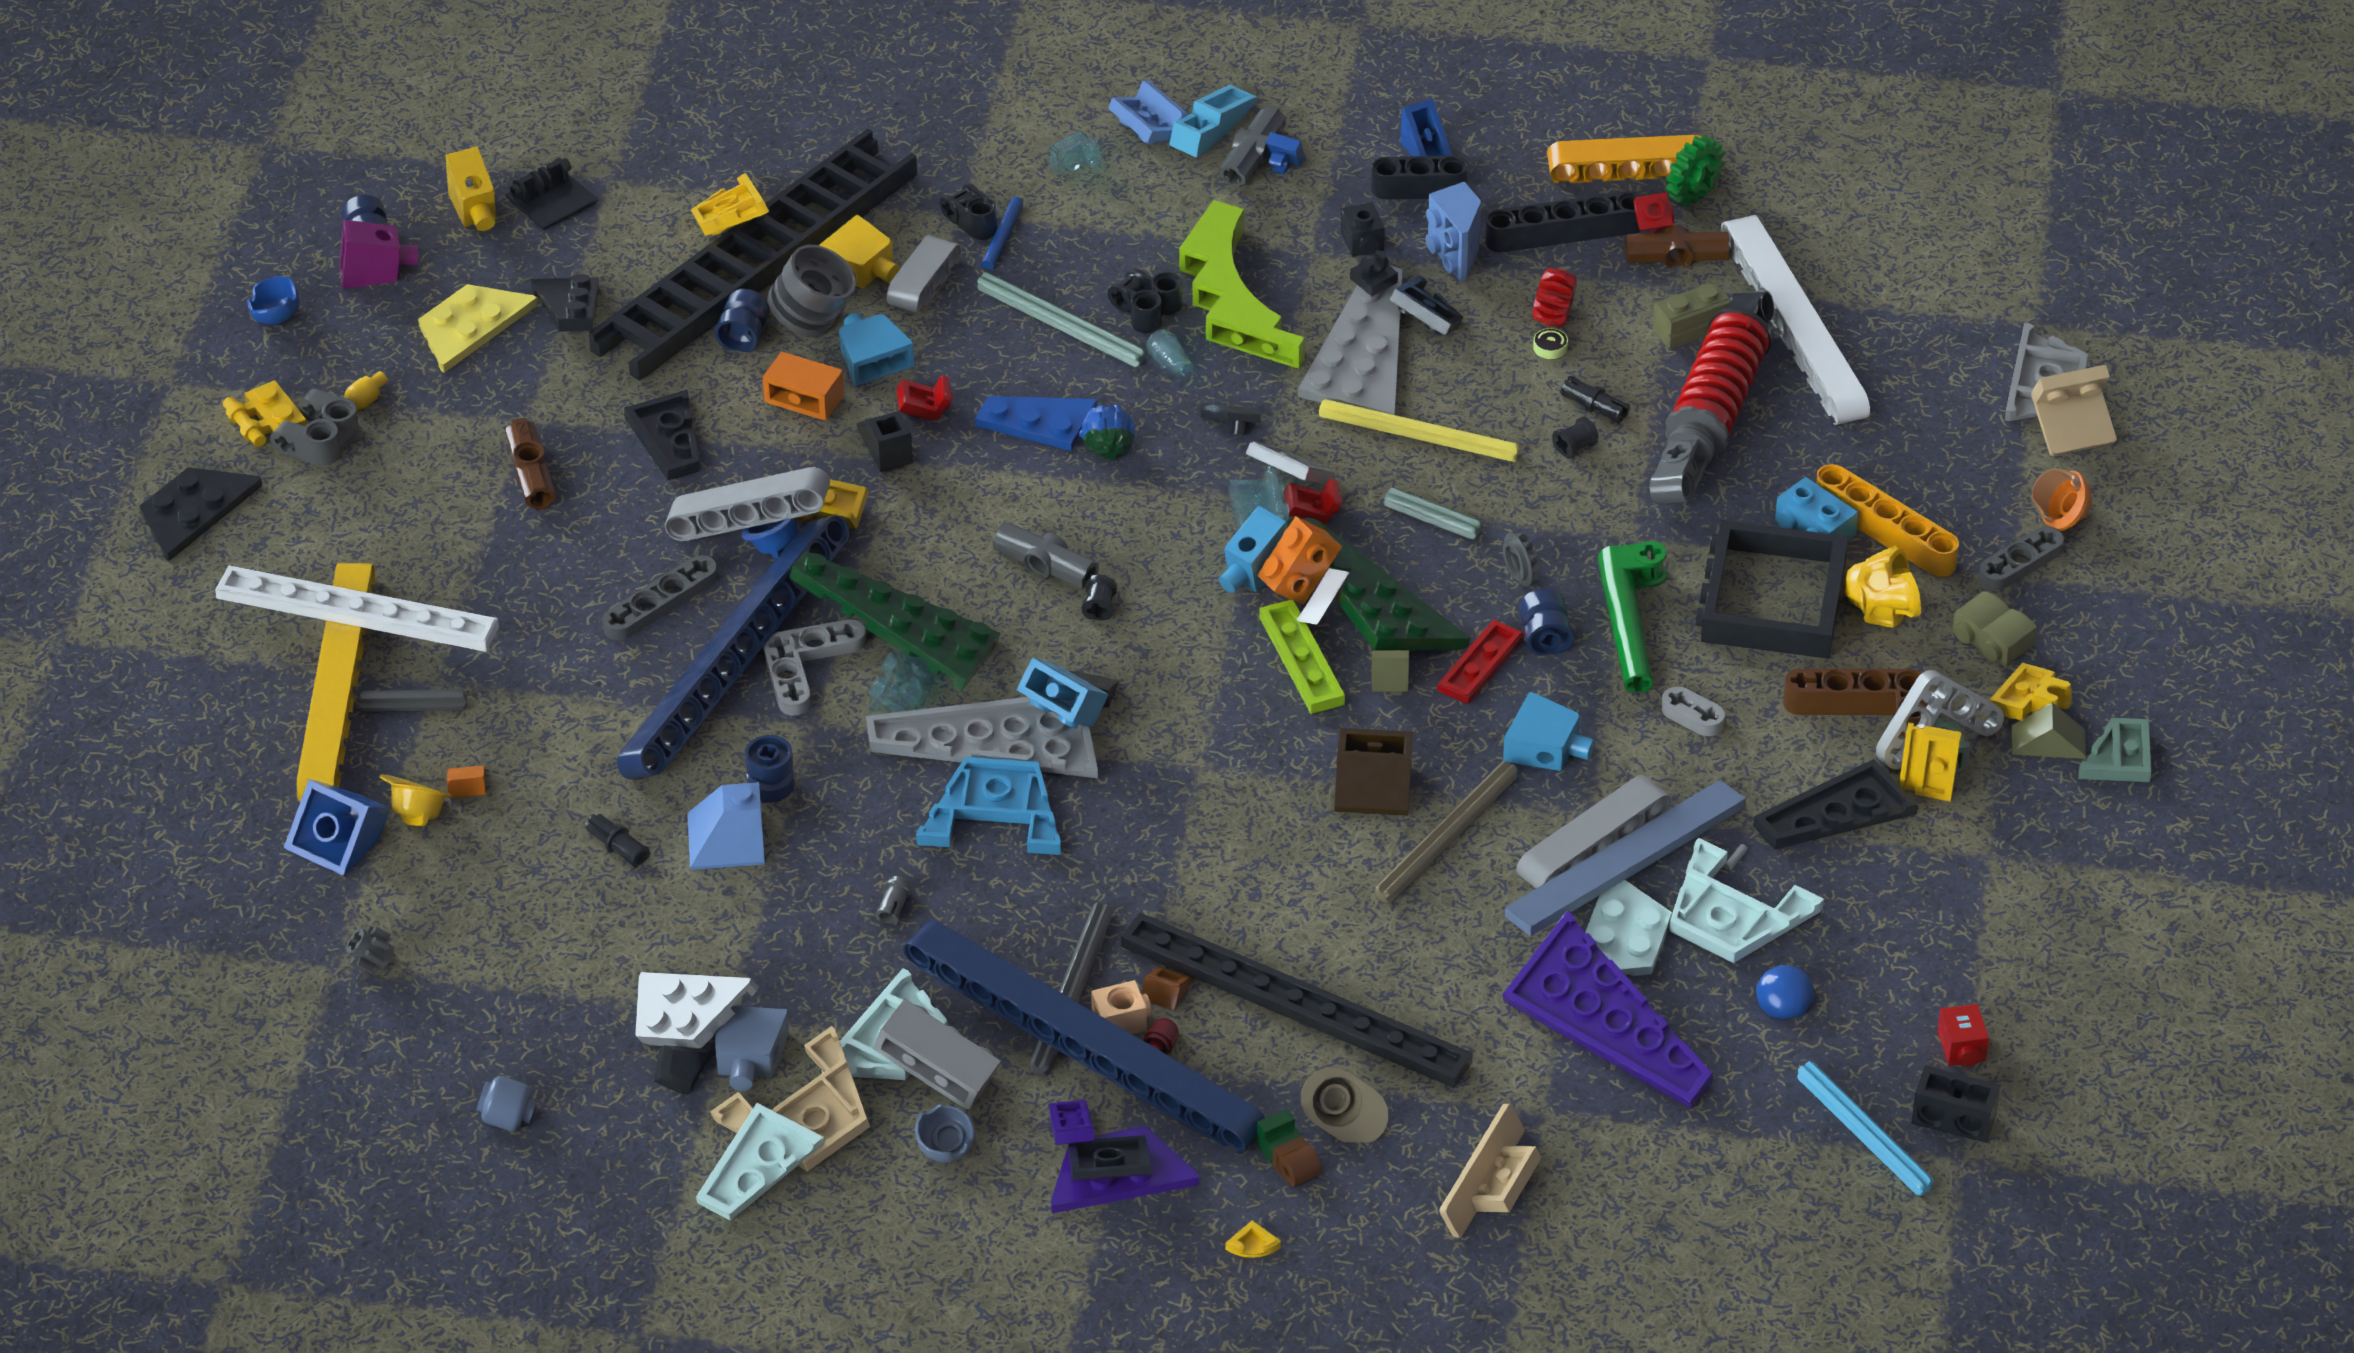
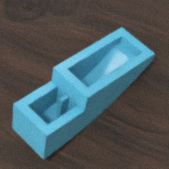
[1169,85,1257,157]

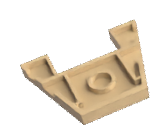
[710,1026,870,1172]

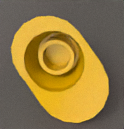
[379,775,452,827]

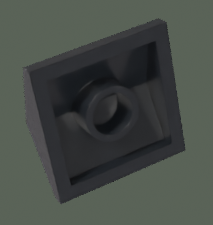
[1068,1135,1152,1182]

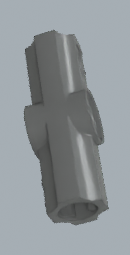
[1219,105,1286,187]
[993,521,1099,589]

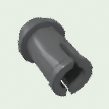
[875,876,913,925]

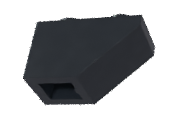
[857,411,913,472]

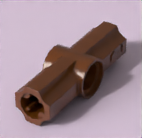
[1625,225,1729,268]
[505,418,556,511]

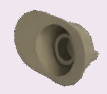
[1301,1067,1388,1142]

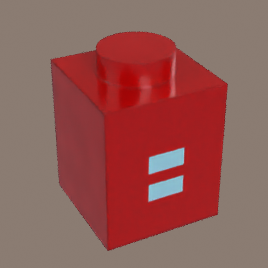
[1937,1004,1989,1067]

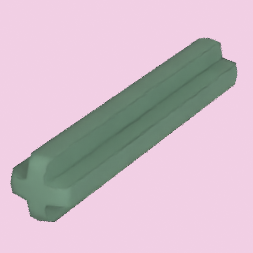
[1384,487,1482,540]

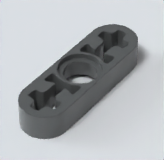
[1978,527,2064,590]

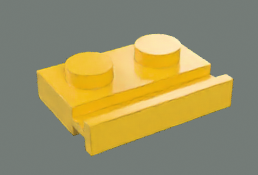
[1899,723,1962,802]

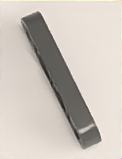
[602,555,718,640]

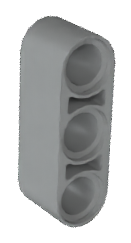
[887,235,962,314]

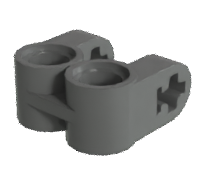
[270,389,360,466]

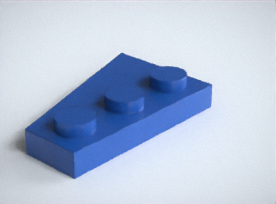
[975,396,1097,451]

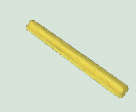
[1319,399,1519,462]

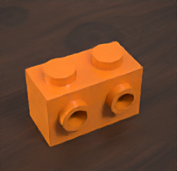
[762,351,844,421]
[1257,516,1342,605]

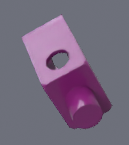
[339,220,418,289]

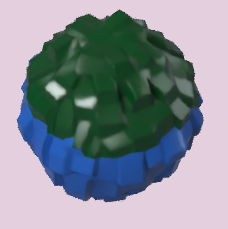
[1079,405,1135,460]

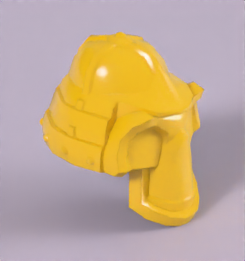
[1843,546,1921,628]

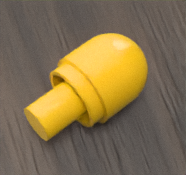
[344,371,388,410]

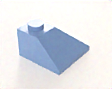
[688,782,765,870]

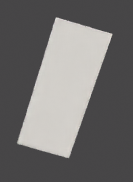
[1297,568,1349,625]

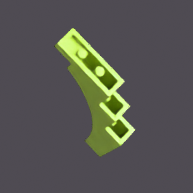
[1179,200,1305,369]

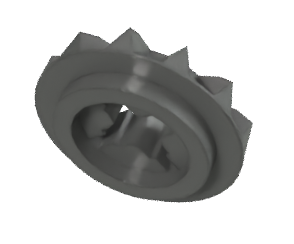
[1503,530,1540,587]

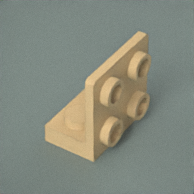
[2031,365,2117,456]

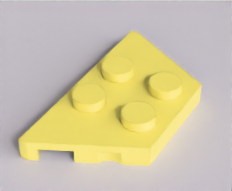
[418,284,538,373]

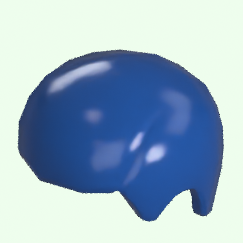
[247,276,300,325]
[1756,965,1815,1020]

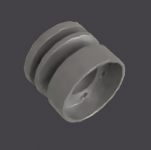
[767,244,856,336]

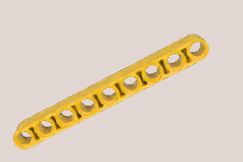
[297,563,376,802]

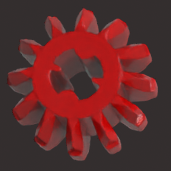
[1532,268,1577,327]

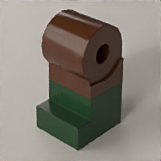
[1257,1109,1322,1188]

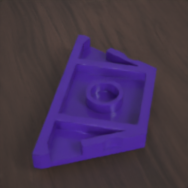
[1051,1126,1199,1214]

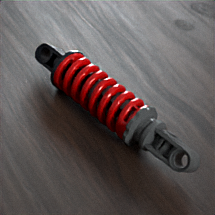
[1650,291,1774,505]

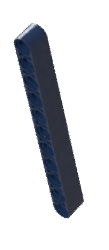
[617,515,849,780]
[903,920,1265,1154]

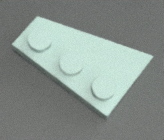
[696,1103,825,1221]

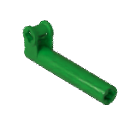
[1597,541,1667,693]

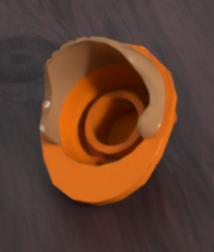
[2031,468,2093,531]

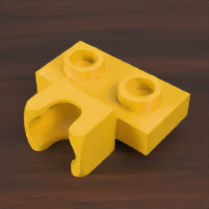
[1990,662,2072,721]

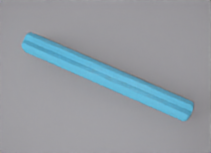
[1797,1061,1934,1196]

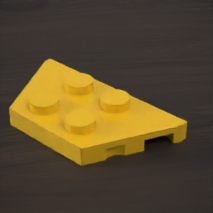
[691,173,769,236]

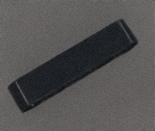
[1485,191,1644,252]

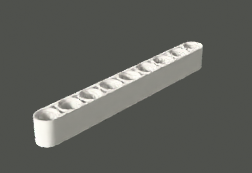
[1721,215,1870,426]

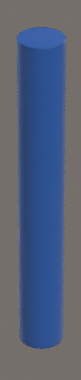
[981,197,1023,270]

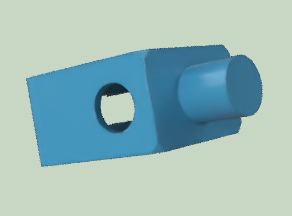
[839,313,914,386]
[1218,506,1287,593]
[1503,692,1595,771]

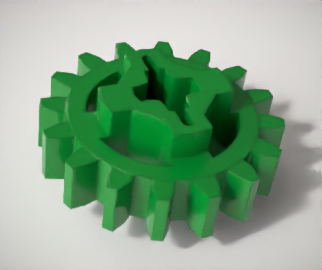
[1665,135,1726,207]

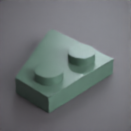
[2078,718,2151,782]

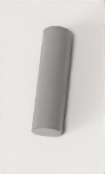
[1723,844,1748,871]

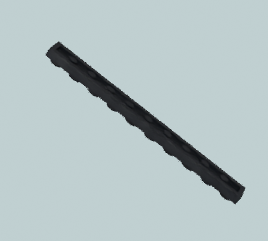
[1121,912,1473,1088]

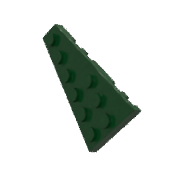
[1287,518,1471,650]

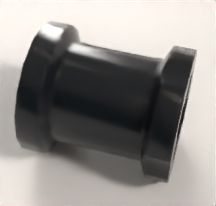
[1552,416,1599,459]
[1082,574,1117,620]

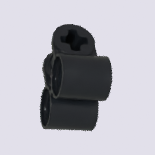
[1107,268,1182,333]

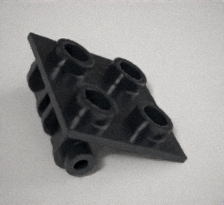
[505,158,598,230]

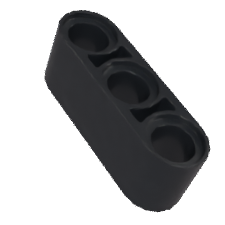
[1371,155,1468,200]

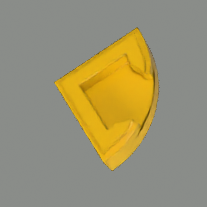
[1225,1220,1281,1258]

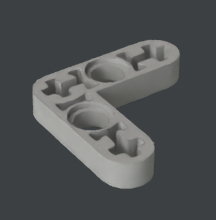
[763,619,866,716]
[1876,670,2004,770]

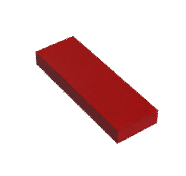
[1437,619,1524,705]

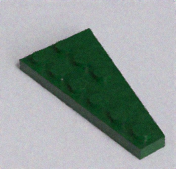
[789,551,1001,692]

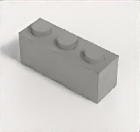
[873,998,1001,1110]

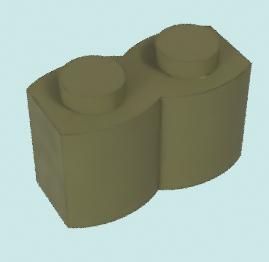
[1953,591,2037,666]

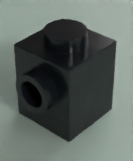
[1340,202,1385,257]

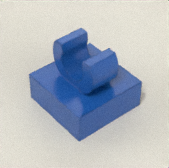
[1265,132,1305,175]

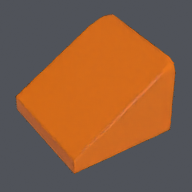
[447,765,486,798]

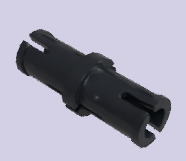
[1560,376,1630,424]

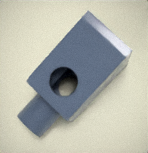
[715,1006,789,1091]

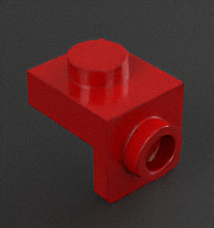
[1633,192,1674,234]
[897,375,953,421]
[1284,478,1342,525]

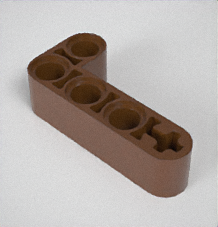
[1783,668,1928,738]

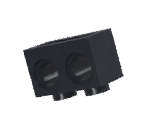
[1911,1065,2001,1143]

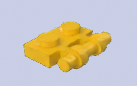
[223,380,307,447]

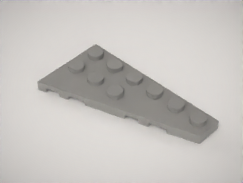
[1298,266,1403,415]
[866,697,1098,778]

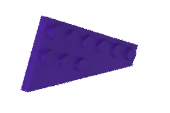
[1502,910,1713,1109]

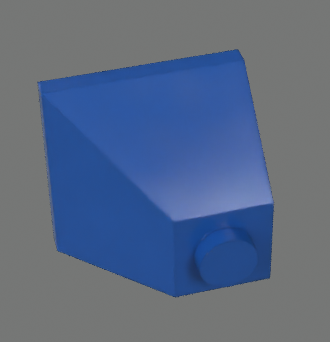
[284,779,391,876]

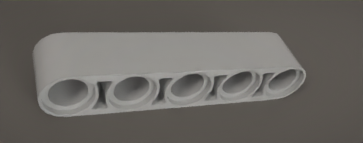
[665,467,830,541]
[1516,775,1672,889]

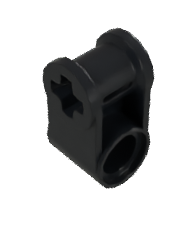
[939,183,997,240]

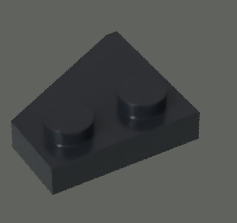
[1389,276,1464,336]

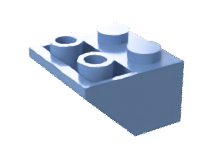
[1425,182,1481,282]

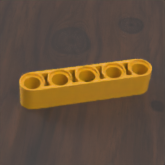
[1547,135,1702,184]
[1816,464,1959,577]

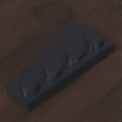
[1753,759,1918,849]

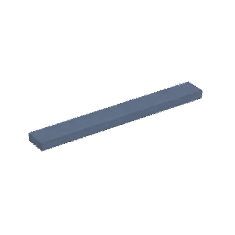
[1505,780,1746,936]

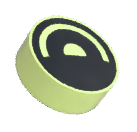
[1533,328,1568,359]

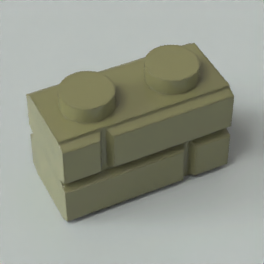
[1653,282,1730,350]

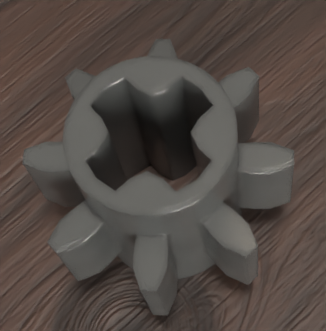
[346,925,394,973]

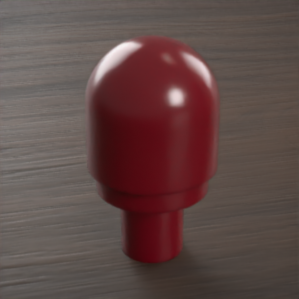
[1144,1018,1179,1055]

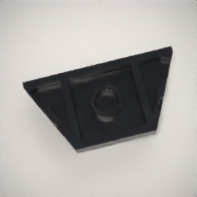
[139,467,262,561]

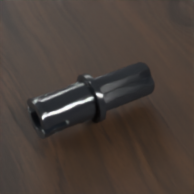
[585,813,650,868]

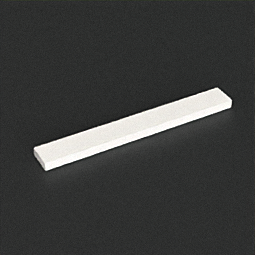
[215,566,499,652]

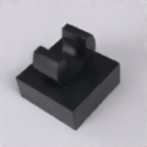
[1350,250,1398,297]

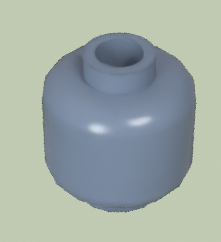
[476,1076,536,1131]

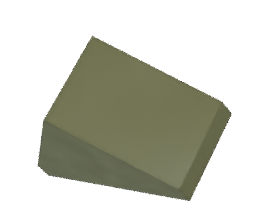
[1371,650,1409,692]
[2012,702,2086,759]

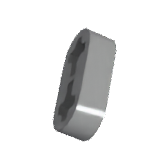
[1662,687,1725,736]

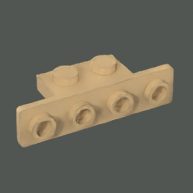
[1440,1104,1542,1238]

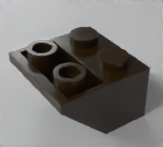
[1334,728,1413,816]

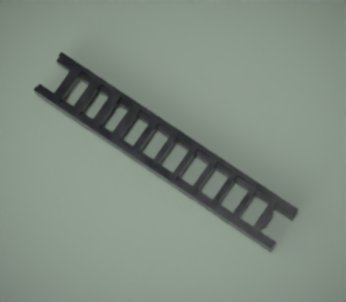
[589,128,917,381]

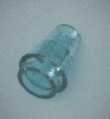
[1146,329,1193,378]

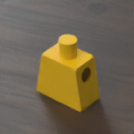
[446,146,496,231]
[819,215,900,288]

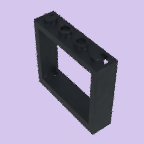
[1695,520,1848,659]

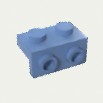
[1108,81,1187,144]

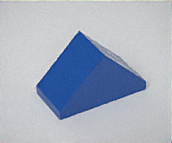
[1401,98,1452,156]

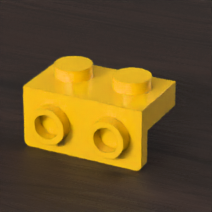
[795,479,869,529]

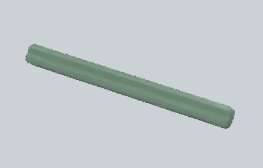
[977,272,1146,367]

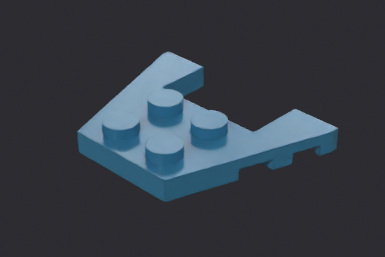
[916,757,1061,855]

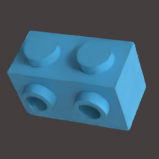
[1775,477,1858,541]
[1017,657,1109,729]

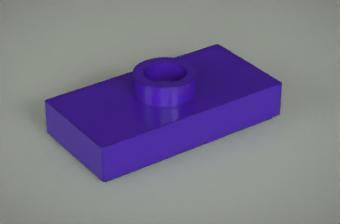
[1048,1100,1094,1145]

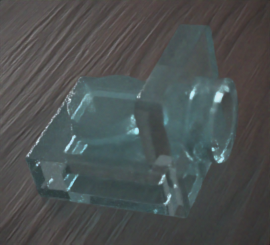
[1050,130,1102,176]

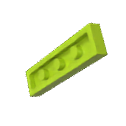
[1259,599,1345,714]

